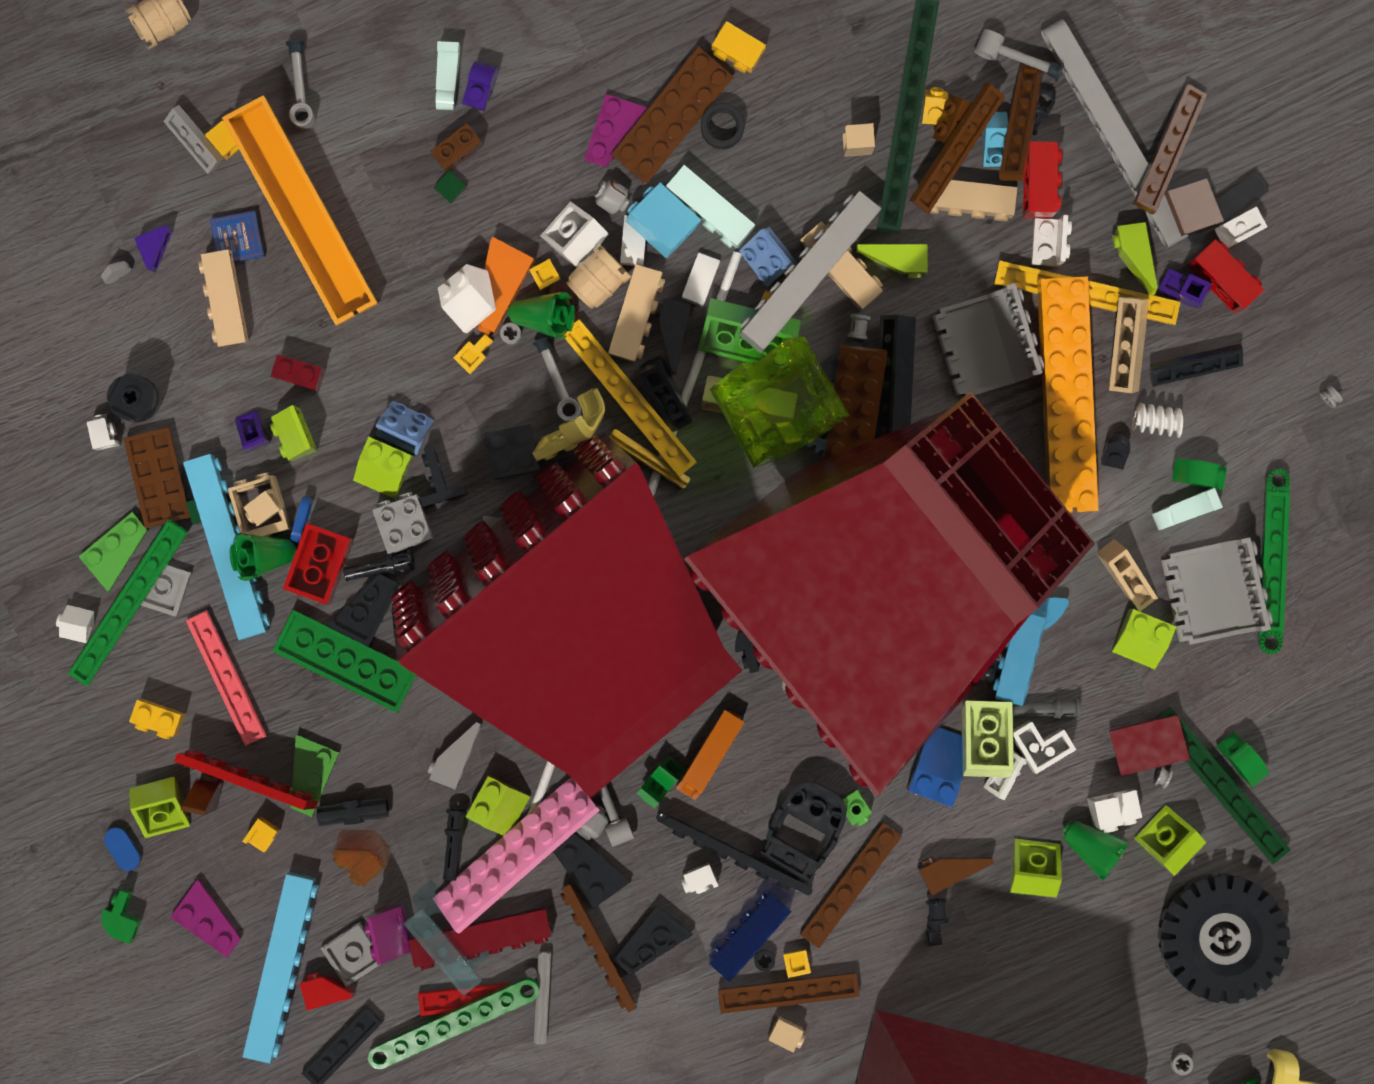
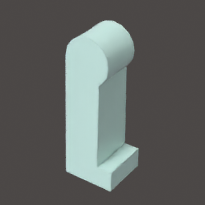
[436,41,461,110]
[1152,488,1223,530]

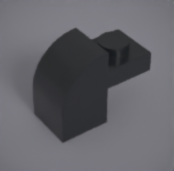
[735,631,759,673]

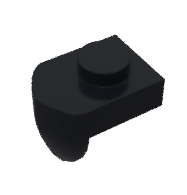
[1101,431,1130,470]

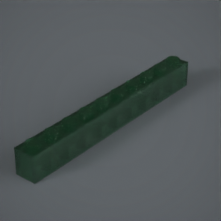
[875,0,939,235]

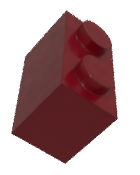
[270,354,325,392]

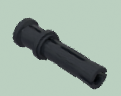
[343,549,415,582]
[442,808,467,881]

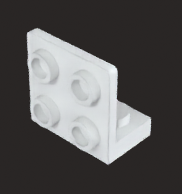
[1031,215,1072,267]

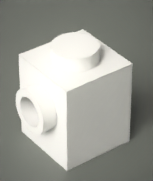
[56,605,94,643]

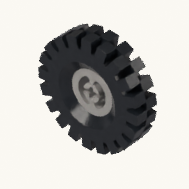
[1158,873,1291,1004]

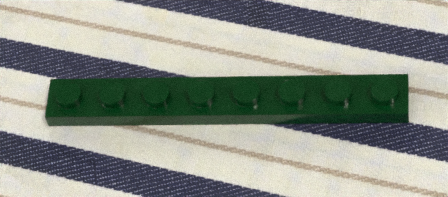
[1155,707,1291,865]

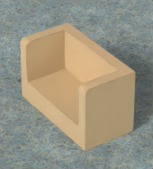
[843,123,875,157]

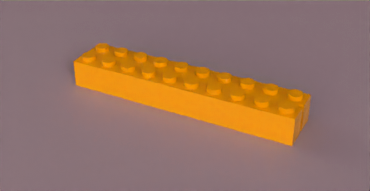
[222,95,378,326]
[1037,277,1098,512]

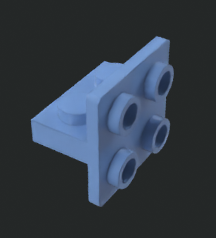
[739,227,797,287]
[376,401,434,455]

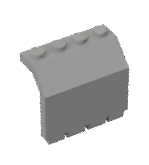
[932,283,1044,396]
[1161,537,1273,645]

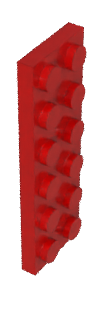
[174,750,318,810]

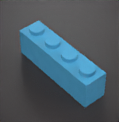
[993,610,1048,706]

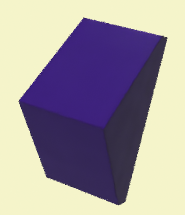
[134,225,173,273]
[235,410,271,452]

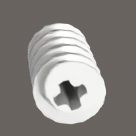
[1132,403,1183,438]

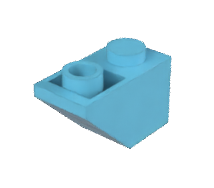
[982,112,1009,167]

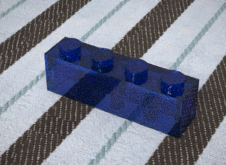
[708,891,792,982]

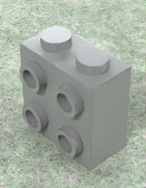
[372,492,434,554]

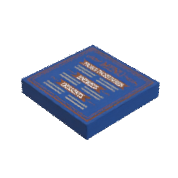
[210,211,265,263]

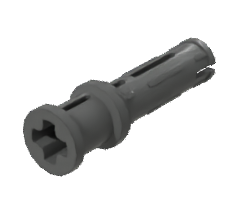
[1012,698,1081,719]

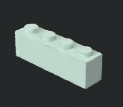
[666,165,755,249]

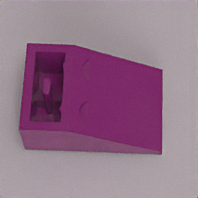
[365,904,411,965]

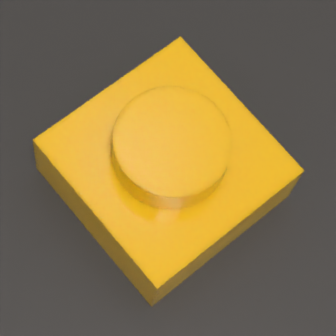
[530,259,561,291]
[783,949,811,978]

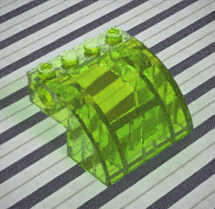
[710,336,849,468]

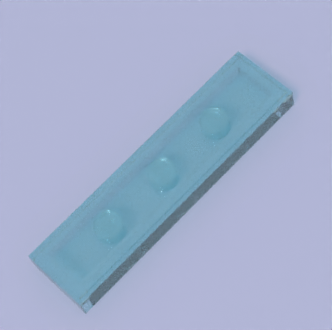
[404,908,482,996]

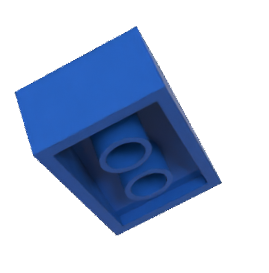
[906,727,963,808]

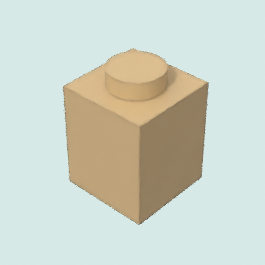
[243,489,285,526]
[768,1016,805,1053]

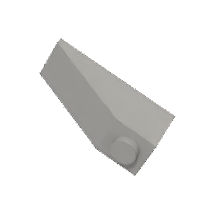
[428,721,482,790]

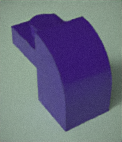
[462,61,499,111]
[1159,268,1212,308]

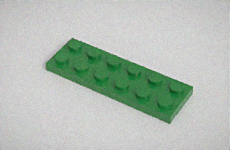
[272,610,417,713]

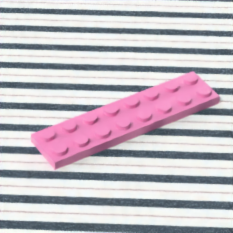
[432,777,600,933]

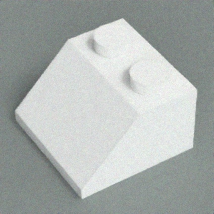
[540,201,609,267]
[438,264,496,333]

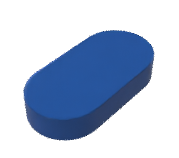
[291,496,313,543]
[104,827,141,871]

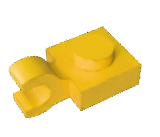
[454,334,493,374]

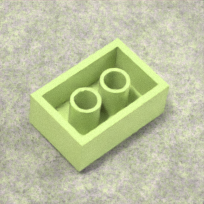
[962,701,1014,778]

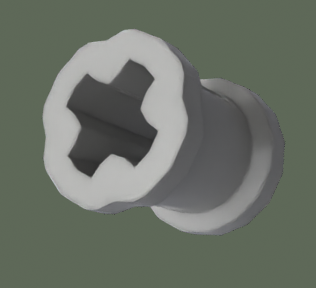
[847,314,871,340]

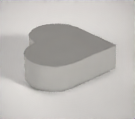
[101,261,131,284]

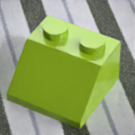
[270,405,317,462]
[353,437,414,499]
[1111,609,1176,669]
[466,774,531,836]
[129,777,190,838]
[1134,805,1206,876]
[1010,839,1062,898]

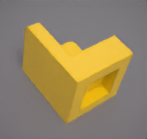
[205,121,239,160]
[242,817,281,852]

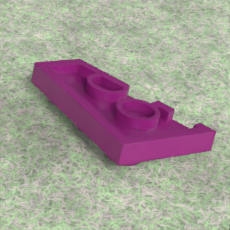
[584,94,647,168]
[170,879,242,958]

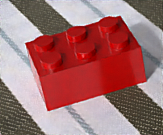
[1023,142,1062,219]
[1186,239,1264,314]
[283,523,354,605]

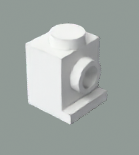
[87,414,120,450]
[681,862,718,894]

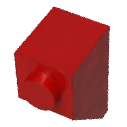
[299,972,355,1011]

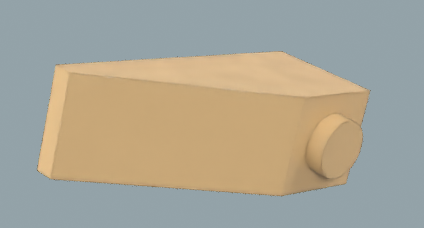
[1096,539,1158,612]

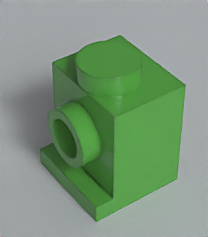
[841,788,872,827]

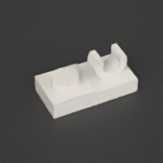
[1215,207,1268,248]
[984,751,1027,800]

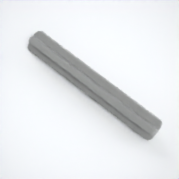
[534,951,551,1044]

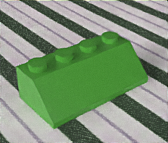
[698,298,801,372]

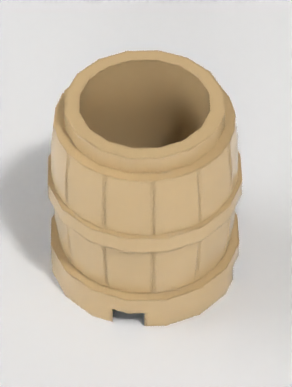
[125,0,191,50]
[566,244,631,309]

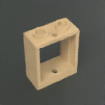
[228,473,292,537]

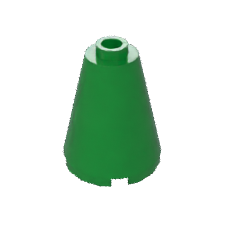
[508,292,575,339]
[230,534,297,581]
[1062,820,1130,881]

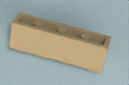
[930,180,1017,221]
[800,221,883,311]
[198,250,249,347]
[608,264,665,363]
[1109,296,1149,393]

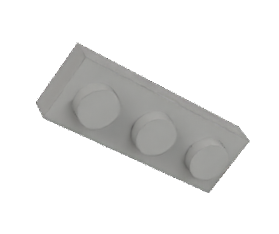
[163,105,223,174]

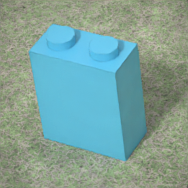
[626,183,701,259]

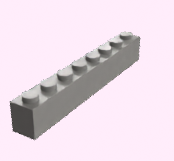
[739,191,881,353]

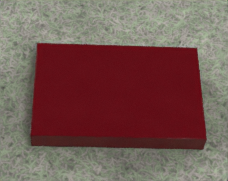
[1109,714,1190,776]

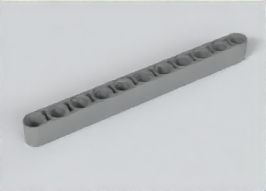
[1041,19,1188,248]

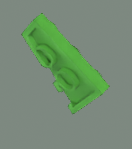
[79,512,149,592]
[290,734,340,817]

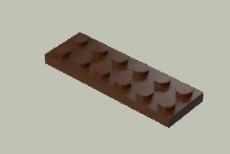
[610,47,733,185]
[823,345,887,460]

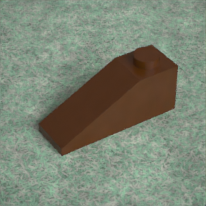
[181,775,223,816]
[917,856,994,895]

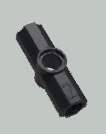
[316,797,389,827]

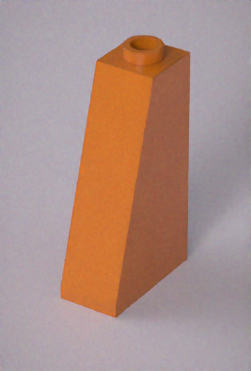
[477,237,535,335]
[676,710,744,800]

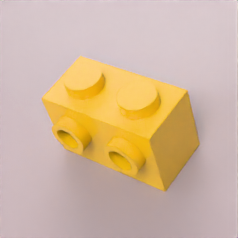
[712,21,766,73]
[129,699,186,740]

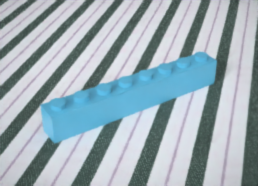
[183,454,270,640]
[243,872,319,1064]

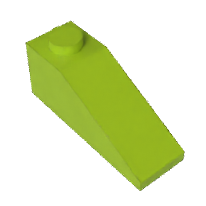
[1112,222,1158,296]
[856,244,928,279]

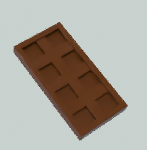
[123,427,190,529]

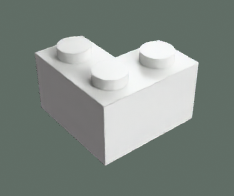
[1013,720,1076,774]
[1087,789,1142,833]

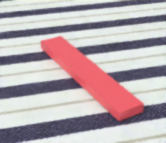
[186,610,267,746]

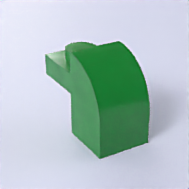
[1172,458,1227,491]
[1216,732,1270,788]
[636,755,686,809]
[101,888,143,944]

